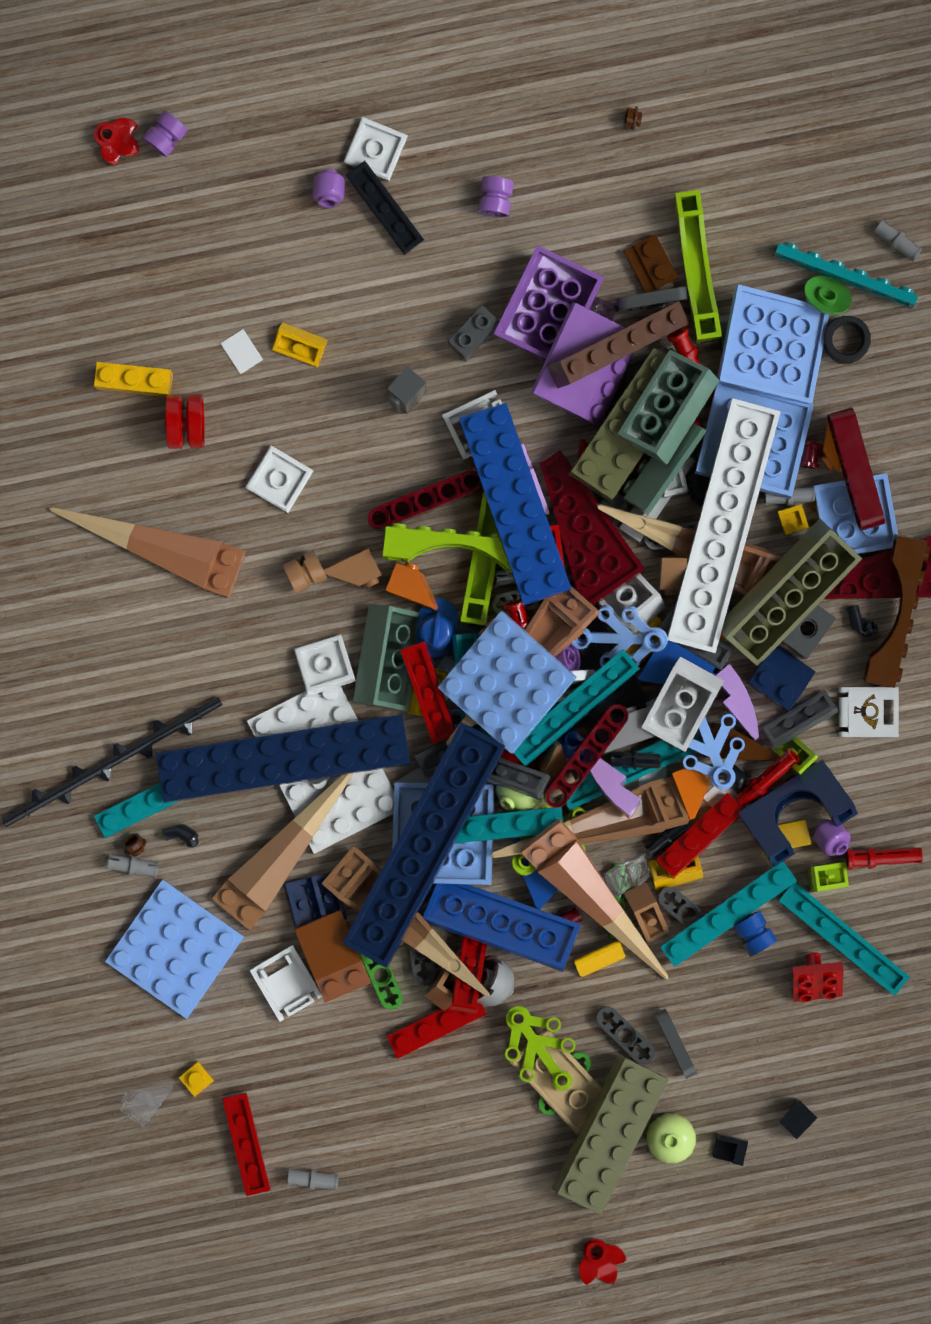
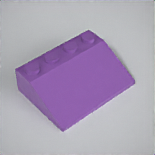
[494,245,604,362]
[531,302,634,427]

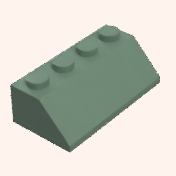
[618,350,719,465]
[622,423,706,516]
[353,604,419,711]

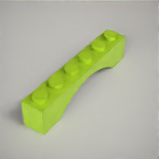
[673,190,722,344]
[460,491,498,627]
[383,523,512,573]

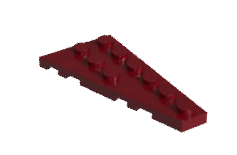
[540,450,645,606]
[825,536,931,600]

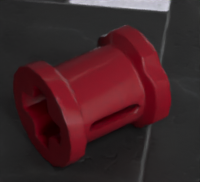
[800,441,823,469]

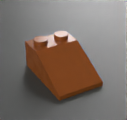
[294,909,371,1003]

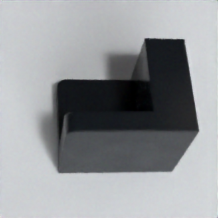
[779,1098,817,1139]
[712,1133,748,1166]

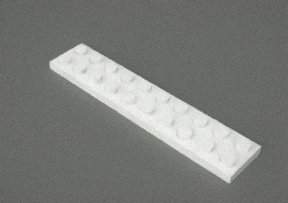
[667,398,781,653]

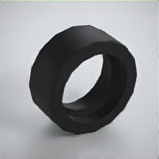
[823,316,871,364]

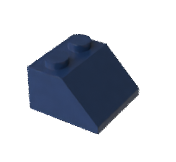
[746,645,816,712]

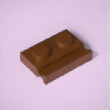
[624,234,678,293]

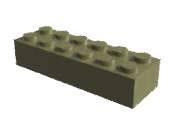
[568,348,665,502]
[721,519,862,667]
[551,1054,669,1215]

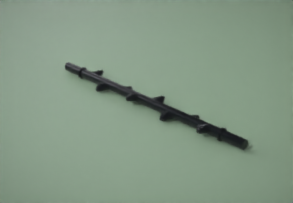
[1,697,223,828]

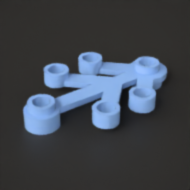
[572,605,668,666]
[683,714,745,790]

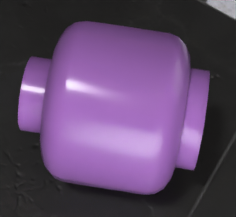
[312,169,345,208]
[814,819,851,856]

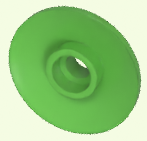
[804,276,852,315]

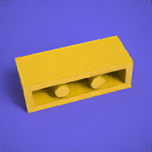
[94,362,173,398]

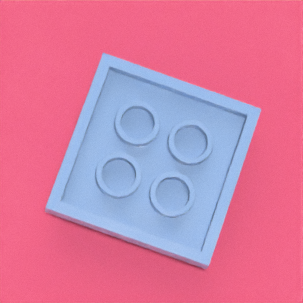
[813,473,898,554]

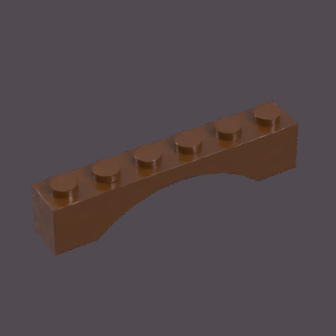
[547,301,689,388]
[863,534,930,688]

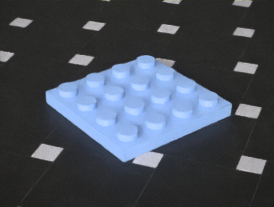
[717,284,829,404]
[695,382,814,499]
[438,611,577,753]
[392,782,495,885]
[105,880,245,1019]

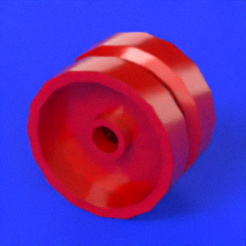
[165,394,205,449]

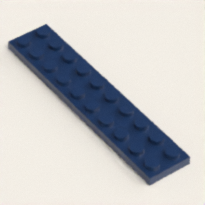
[156,714,410,803]
[342,722,505,968]

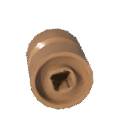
[282,550,328,594]

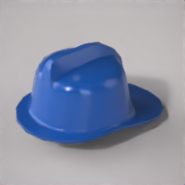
[416,598,458,657]

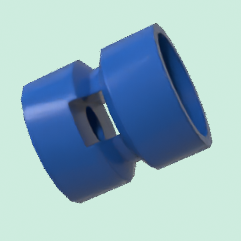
[733,910,778,957]

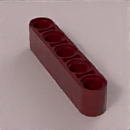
[827,407,885,531]
[368,470,482,531]
[543,704,629,808]

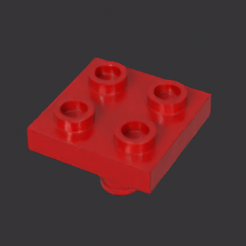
[792,952,844,1002]

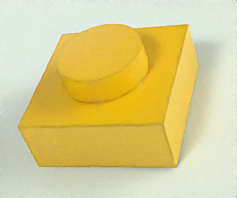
[777,504,809,536]
[179,1061,214,1097]

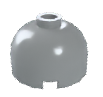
[477,955,514,1006]

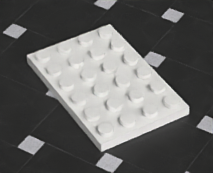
[247,686,394,854]

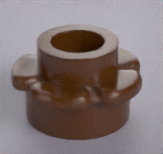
[624,106,642,131]
[122,833,146,856]

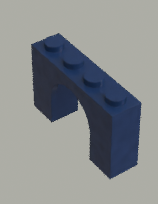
[739,759,858,867]

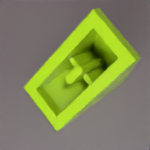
[771,737,818,775]
[807,862,849,892]

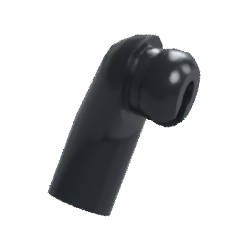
[847,605,878,636]
[718,765,747,790]
[163,824,199,848]

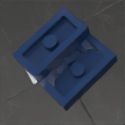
[283,871,347,928]

